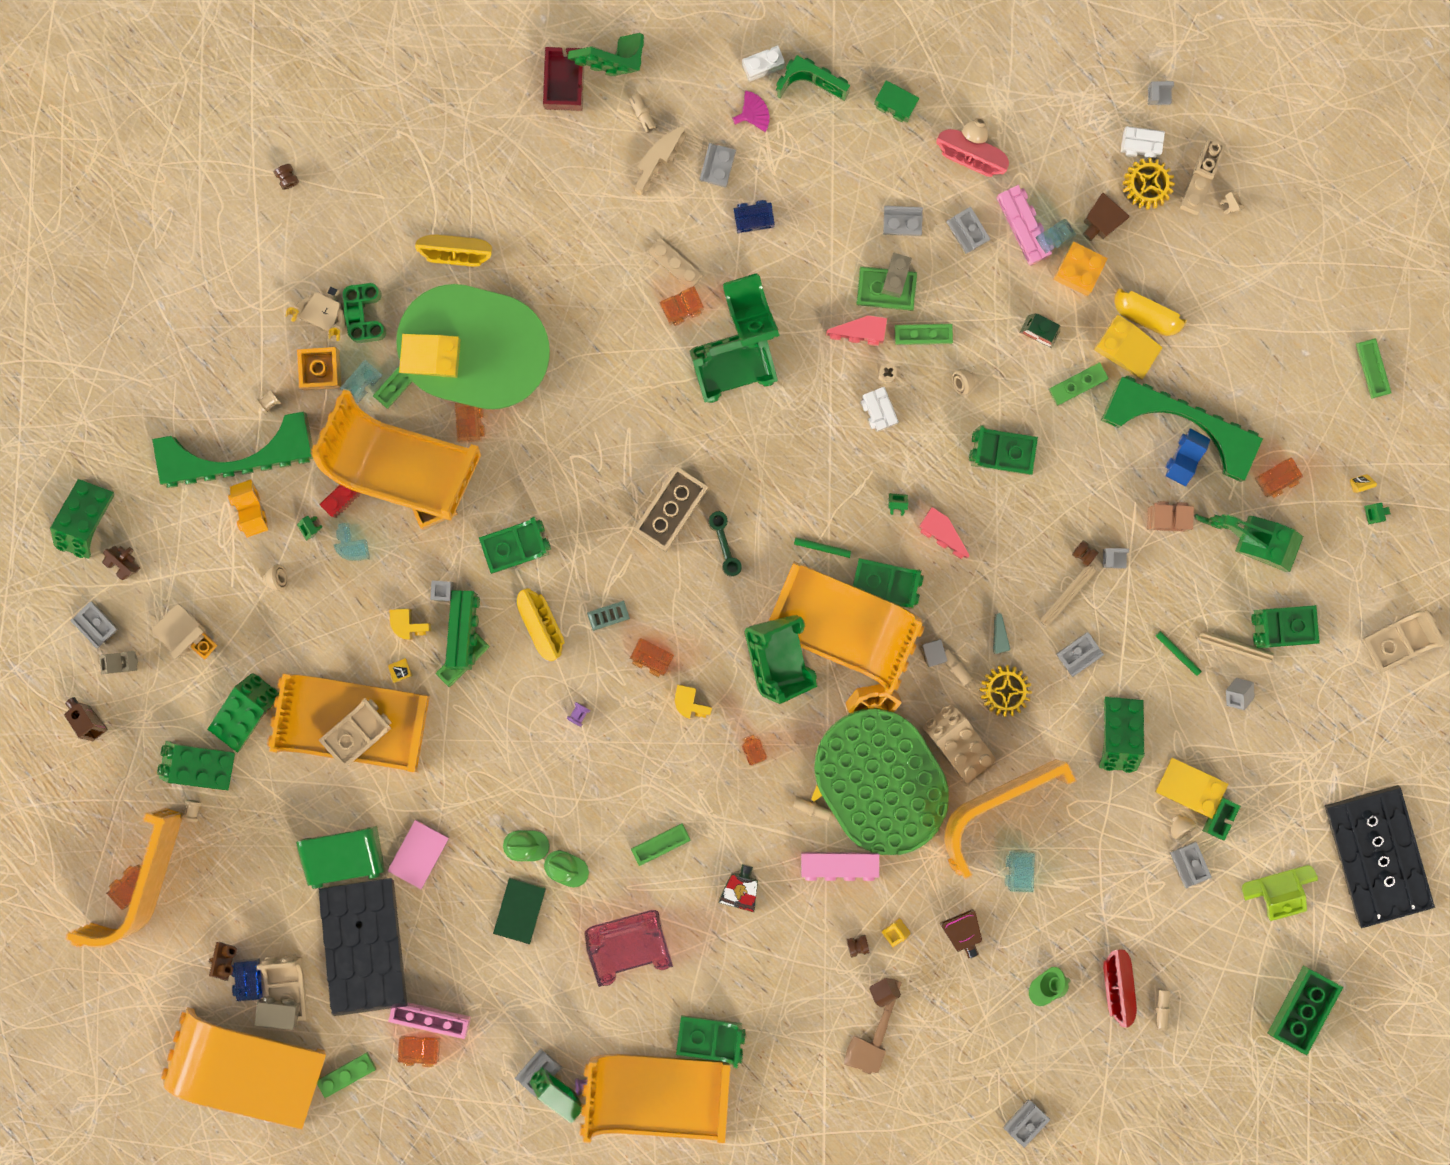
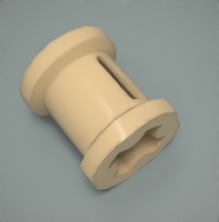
[879,364,897,383]
[255,389,281,414]
[181,800,202,822]

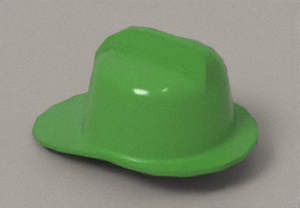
[503,830,549,861]
[544,850,589,888]
[1029,967,1070,1006]

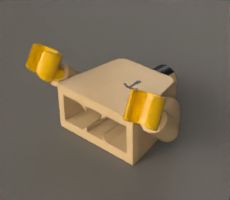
[285,286,346,341]

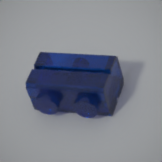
[733,200,775,233]
[231,958,263,1001]

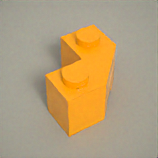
[228,479,268,538]
[845,684,902,713]

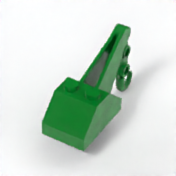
[1194,514,1304,572]

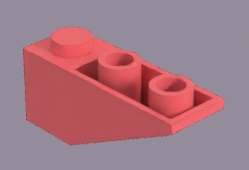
[826,316,887,346]
[918,507,970,559]

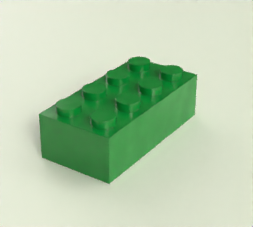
[1267,965,1343,1056]

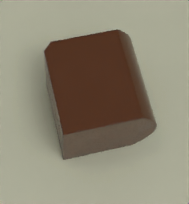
[869,978,901,1007]

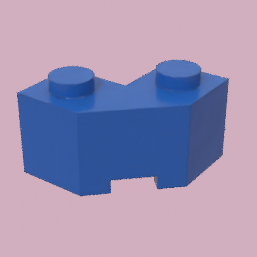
[1165,428,1210,487]

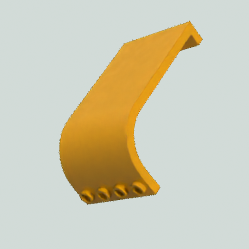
[311,389,481,520]
[769,561,924,694]
[267,674,430,772]
[944,759,1076,879]
[66,808,184,947]
[161,1007,326,1129]
[580,1054,730,1143]

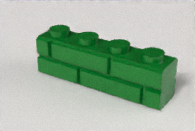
[445,590,480,670]

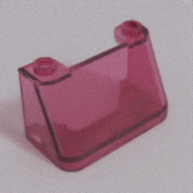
[585,910,673,987]

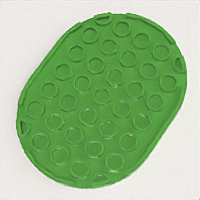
[396,284,550,410]
[814,709,949,855]

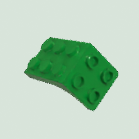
[568,33,644,76]
[776,55,850,101]
[723,273,780,347]
[969,425,1038,475]
[50,479,114,559]
[479,516,551,574]
[853,558,924,609]
[1251,605,1320,648]
[207,673,279,753]
[1099,696,1144,773]
[157,741,235,791]
[676,1015,746,1068]

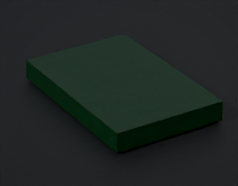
[493,878,546,944]

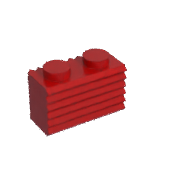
[319,485,362,518]

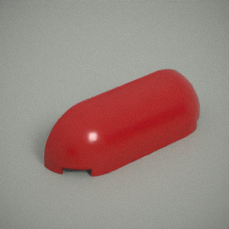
[1103,949,1137,1028]

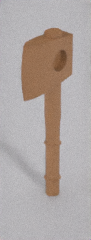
[844,980,902,1074]

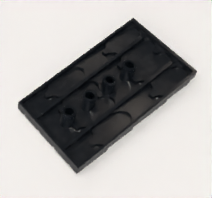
[1325,785,1435,929]
[319,878,408,1016]

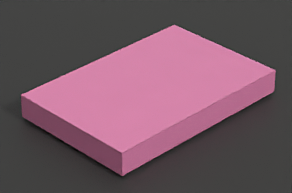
[388,820,449,889]

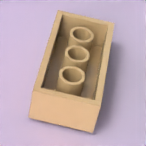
[634,466,708,552]

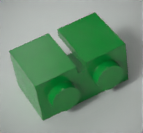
[874,80,919,122]
[1202,797,1241,841]

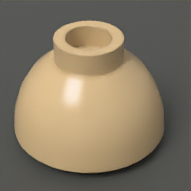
[962,117,988,144]
[952,370,978,396]
[262,564,288,591]
[1171,814,1197,840]

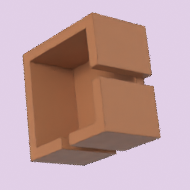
[1147,501,1194,532]

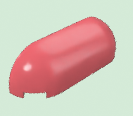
[936,129,1009,177]

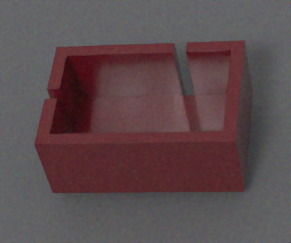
[543,47,584,111]

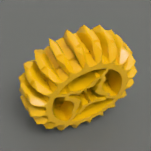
[1122,157,1175,210]
[980,665,1032,717]

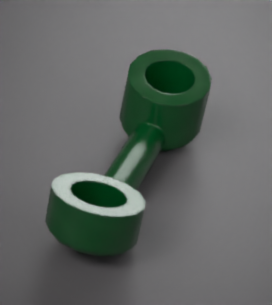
[708,511,742,577]

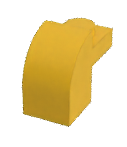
[389,609,431,640]
[675,685,712,719]

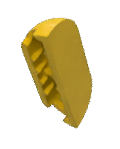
[415,234,492,267]
[1114,288,1187,336]
[517,588,565,661]

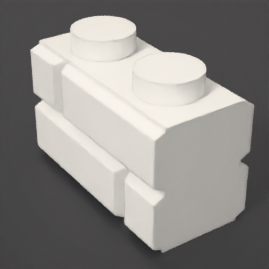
[742,46,785,82]
[1121,126,1165,160]
[860,387,899,432]

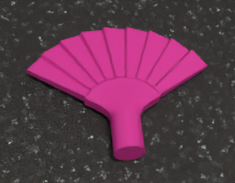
[732,90,770,132]

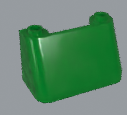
[689,334,778,403]
[745,615,817,704]
[296,826,385,889]

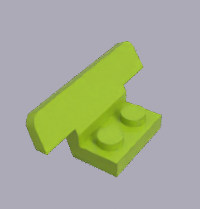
[1242,865,1318,921]

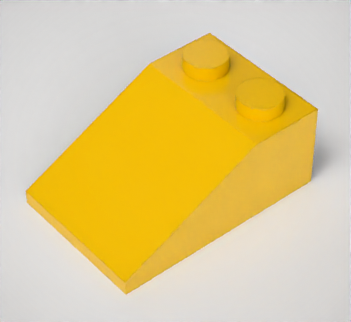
[1094,314,1163,380]
[399,334,461,378]
[1155,758,1228,819]

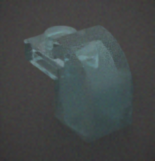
[1035,219,1076,254]
[333,523,370,561]

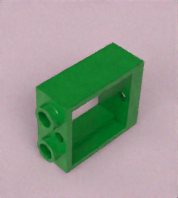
[529,1067,582,1124]

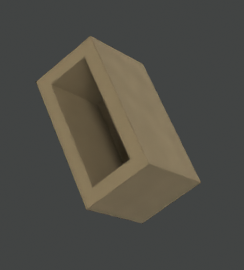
[881,253,912,298]
[254,996,299,1030]

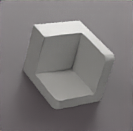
[1148,81,1174,105]
[1103,548,1129,569]
[430,581,454,601]
[921,639,947,667]
[1226,678,1254,710]

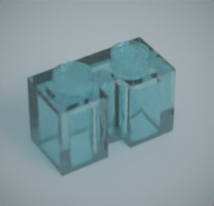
[340,360,383,404]
[1005,851,1035,892]

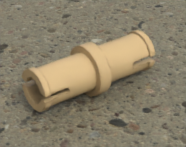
[629,94,657,133]
[945,649,973,686]
[792,796,832,821]
[1155,990,1171,1030]

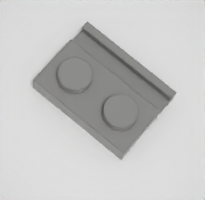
[700,143,736,188]
[883,206,923,236]
[946,207,990,254]
[70,601,119,648]
[1056,632,1104,677]
[1170,841,1212,888]
[515,1048,562,1097]
[1003,1099,1050,1148]

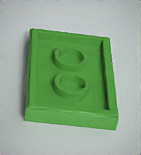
[856,267,917,311]

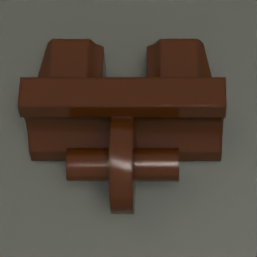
[102,545,140,580]
[208,942,237,981]

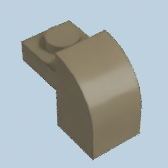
[99,651,138,674]

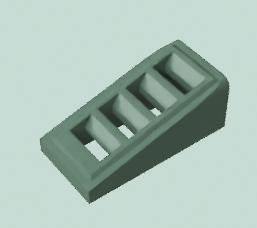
[587,601,630,631]
[993,613,1010,654]

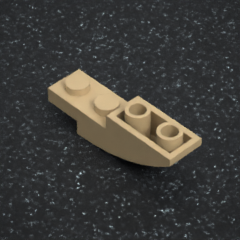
[635,126,687,195]
[1180,137,1226,215]

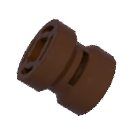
[274,164,299,190]
[1072,540,1099,567]
[847,935,870,958]

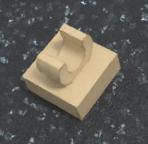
[1220,191,1245,214]

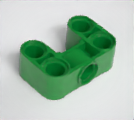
[343,283,387,343]

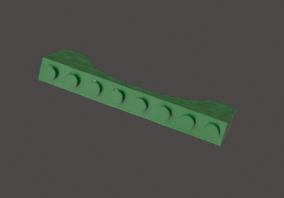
[1101,376,1263,482]
[152,411,314,488]

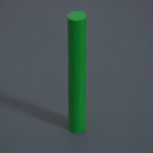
[794,537,851,558]
[1155,631,1202,676]

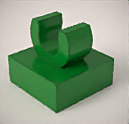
[888,493,908,516]
[1364,502,1391,525]
[297,516,323,541]

